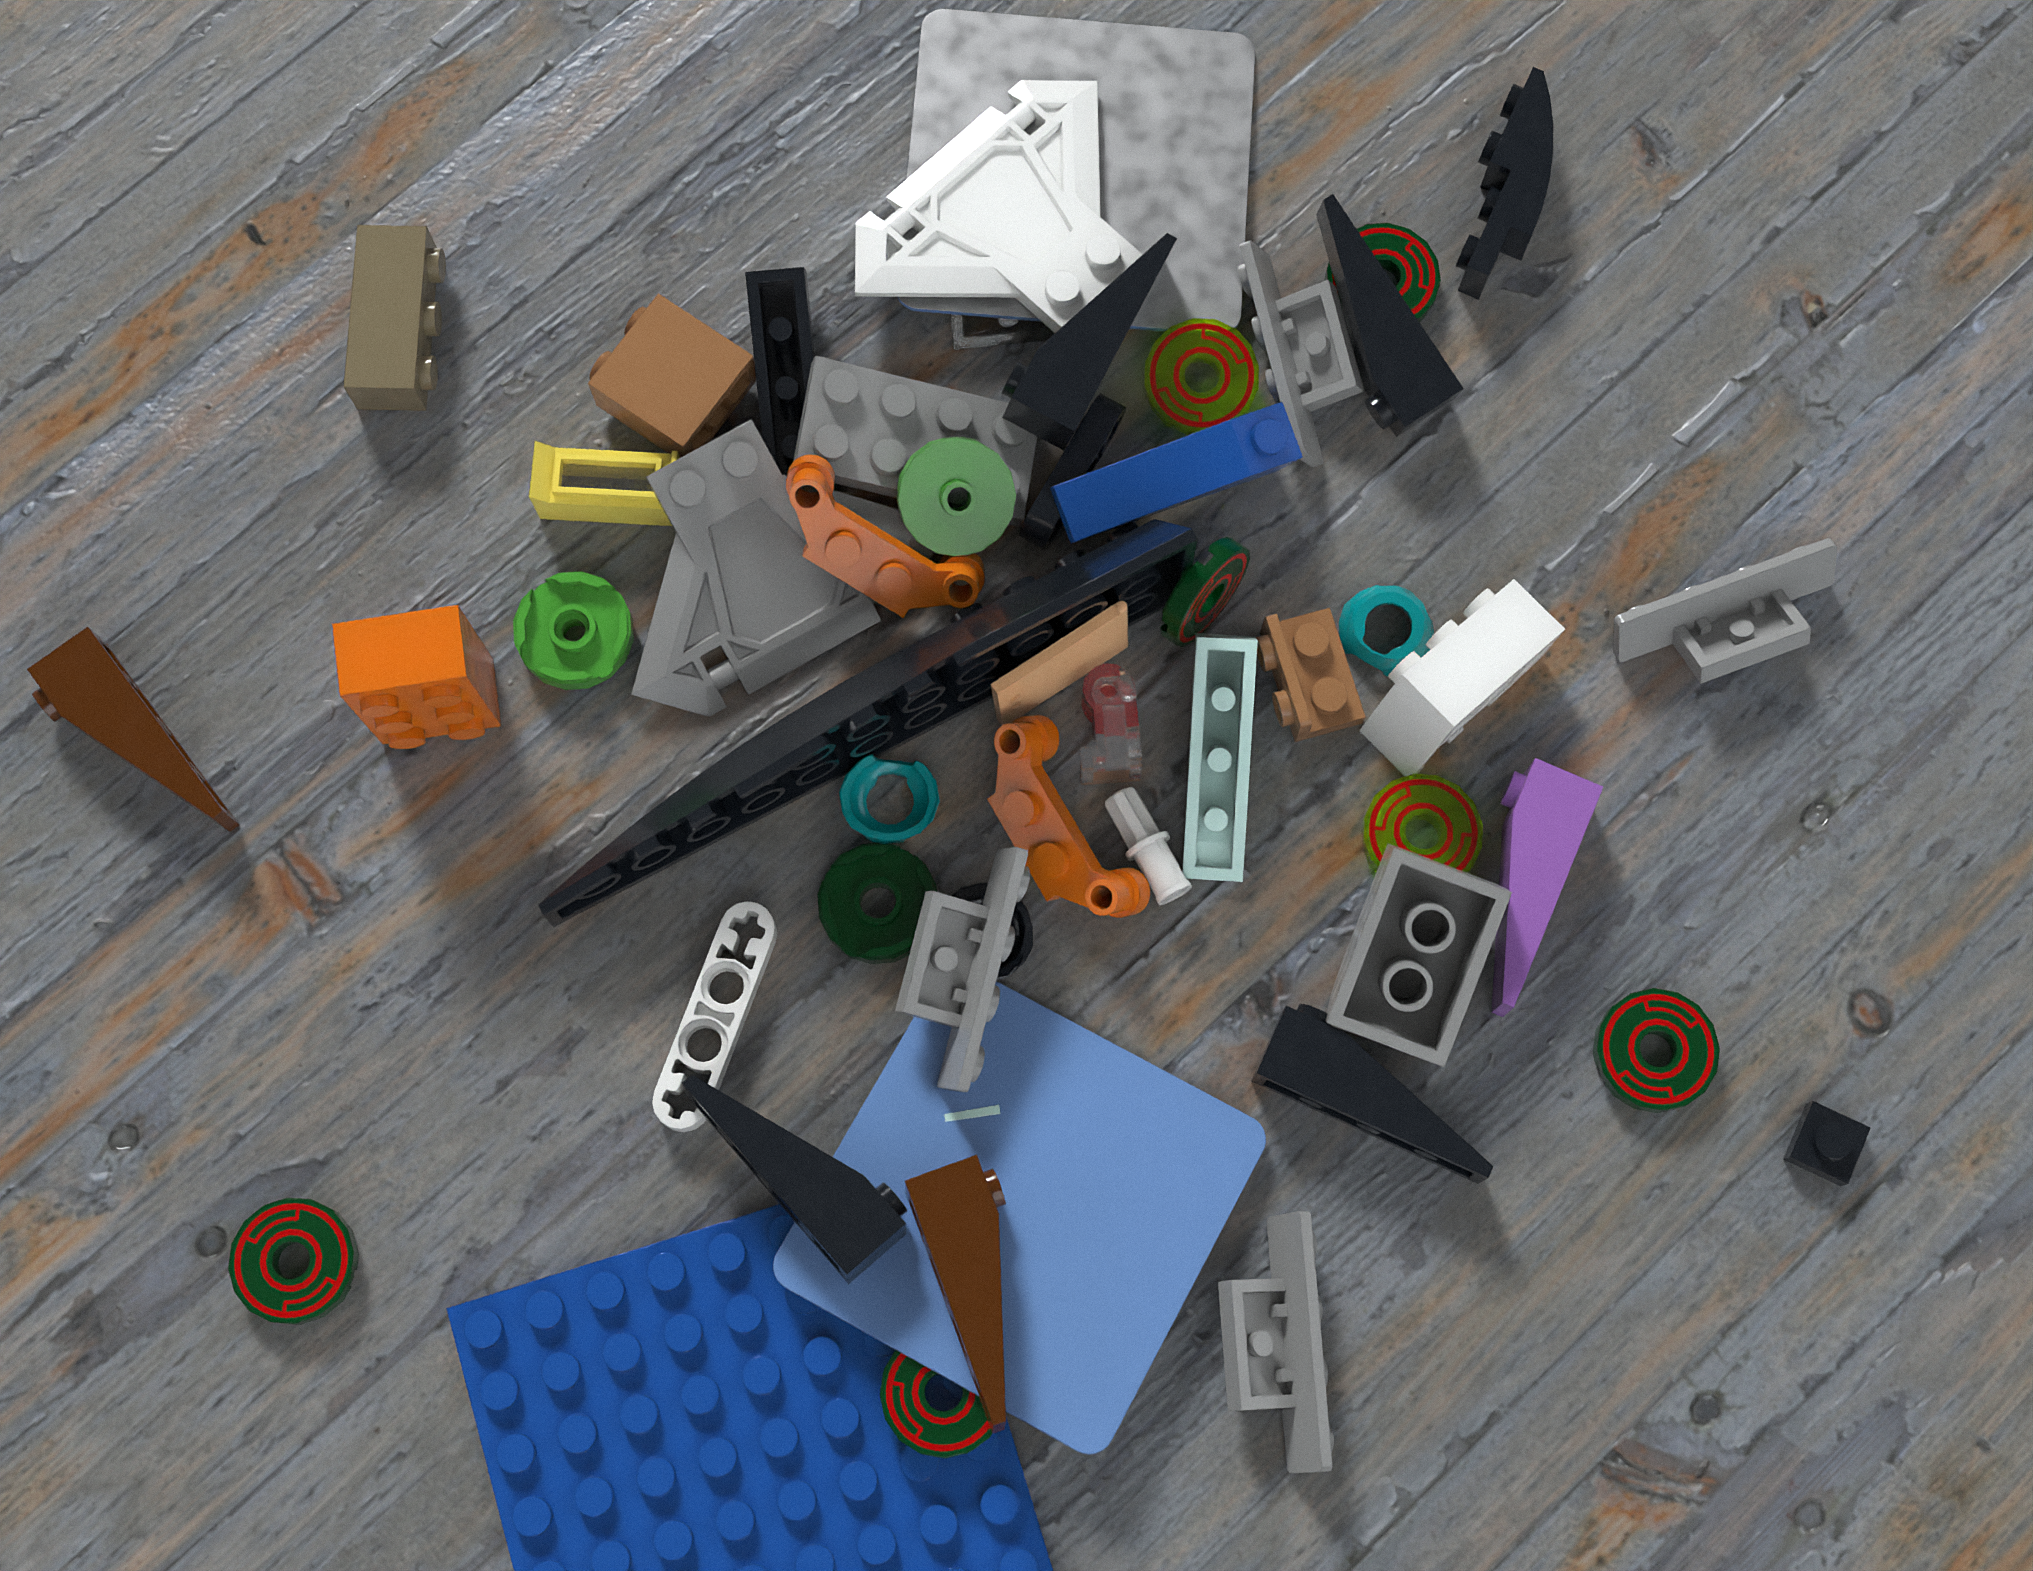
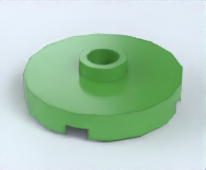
[897,437,1016,557]
[513,571,634,690]

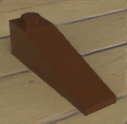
[27,627,240,832]
[905,1154,1006,1434]

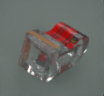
[1079,663,1143,786]

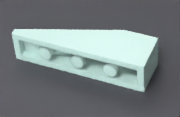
[1182,633,1258,882]

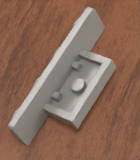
[1238,240,1364,468]
[1613,538,1837,684]
[895,847,1030,1092]
[1218,1211,1334,1473]

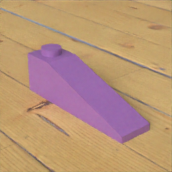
[1492,758,1603,1017]

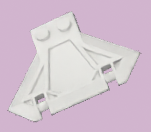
[855,80,1143,333]

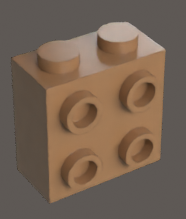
[588,293,756,458]

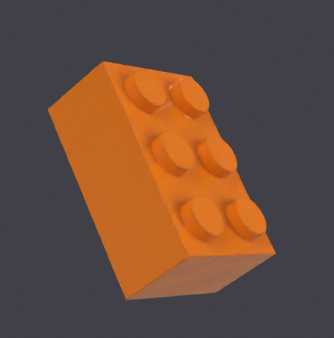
[332,605,501,749]

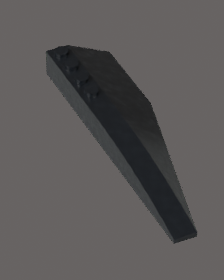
[538,519,1198,927]

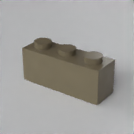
[344,225,446,411]

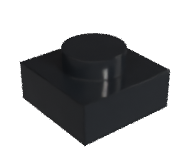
[1783,1101,1871,1186]

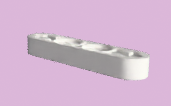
[652,901,777,1132]

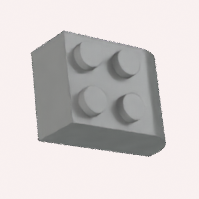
[1326,843,1512,1067]

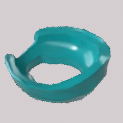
[1339,585,1434,677]
[839,754,940,844]

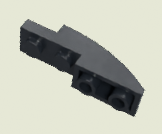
[1456,67,1553,300]

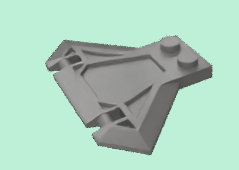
[631,419,933,717]

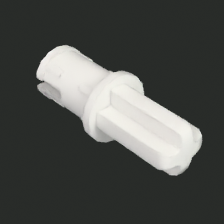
[1105,787,1192,905]

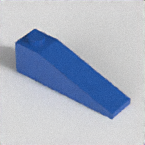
[1050,402,1303,544]

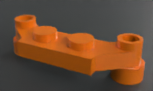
[786,455,985,618]
[987,715,1150,918]

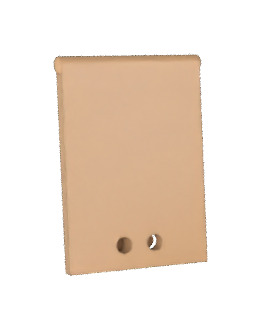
[991,601,1129,725]

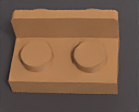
[1256,608,1366,742]

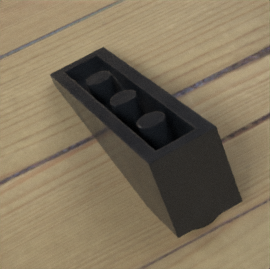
[1316,194,1464,437]
[1001,233,1177,451]
[745,267,815,476]
[1251,1004,1493,1184]
[682,1075,907,1284]

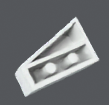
[1359,579,1565,780]

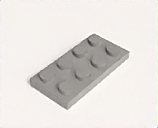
[793,356,1037,527]

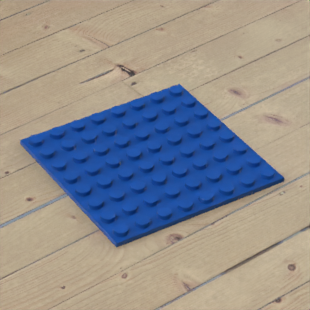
[446,1204,1053,1571]

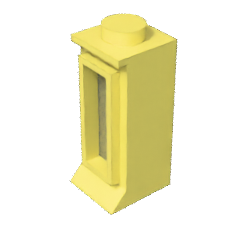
[529,441,680,526]

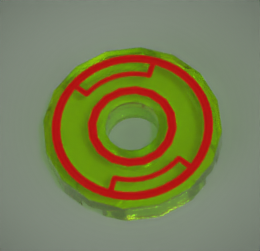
[1144,318,1259,435]
[1361,774,1483,873]

